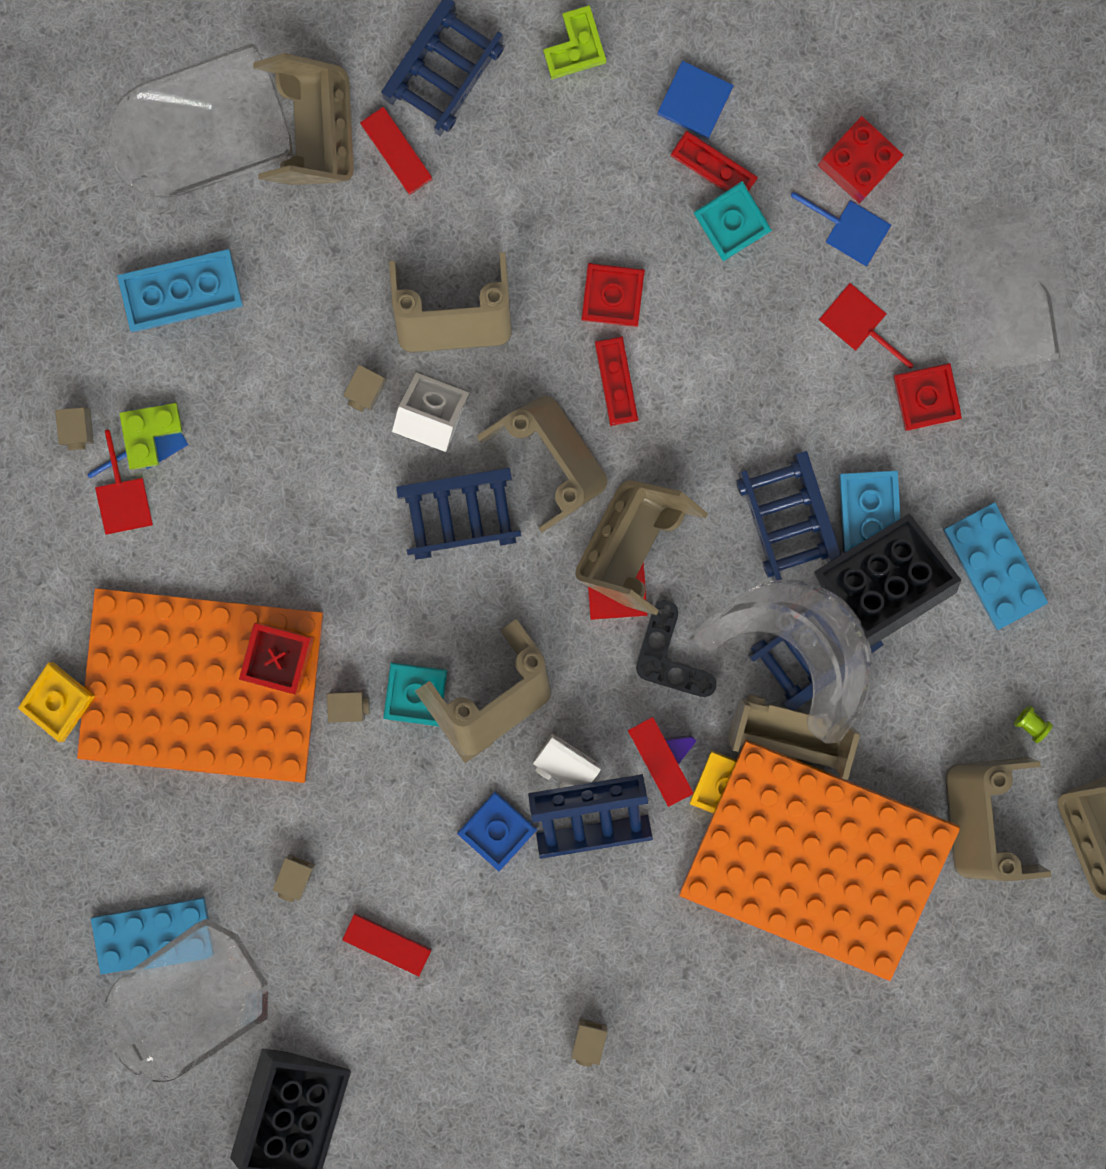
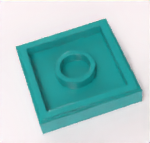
[693,181,772,262]
[383,662,448,727]

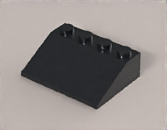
[814,513,961,652]
[230,1048,351,1169]

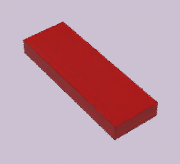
[360,107,433,195]
[670,130,758,192]
[594,336,638,426]
[627,716,694,807]
[342,913,432,977]

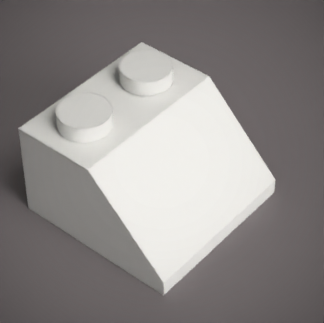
[392,373,469,452]
[533,733,601,788]

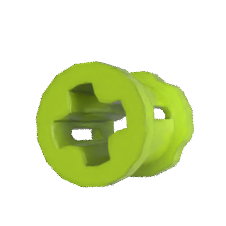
[1014,706,1053,743]

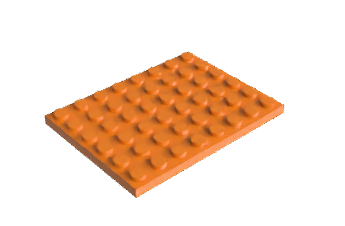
[77,588,324,783]
[679,739,960,981]

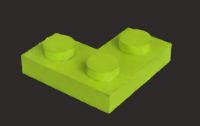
[543,5,606,80]
[119,403,183,470]

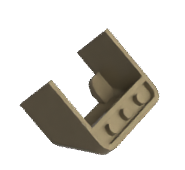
[253,53,354,185]
[389,252,512,353]
[477,396,607,533]
[575,480,708,615]
[415,619,551,756]
[727,694,860,780]
[945,757,1052,881]
[1058,776,1106,900]

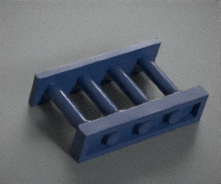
[381,0,505,136]
[736,451,841,582]
[396,468,522,560]
[748,593,884,711]
[528,774,653,859]

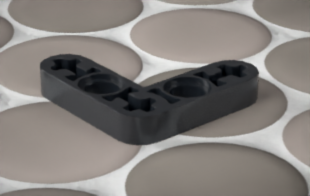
[636,600,717,697]

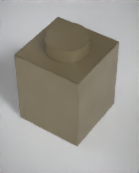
[343,365,387,412]
[55,407,94,451]
[327,691,370,723]
[273,854,315,902]
[571,1019,608,1067]

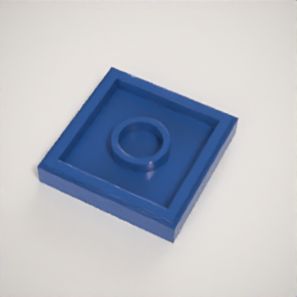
[657,61,734,139]
[457,791,537,872]

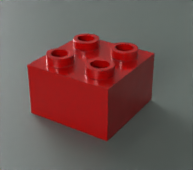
[818,116,904,204]
[239,622,315,695]

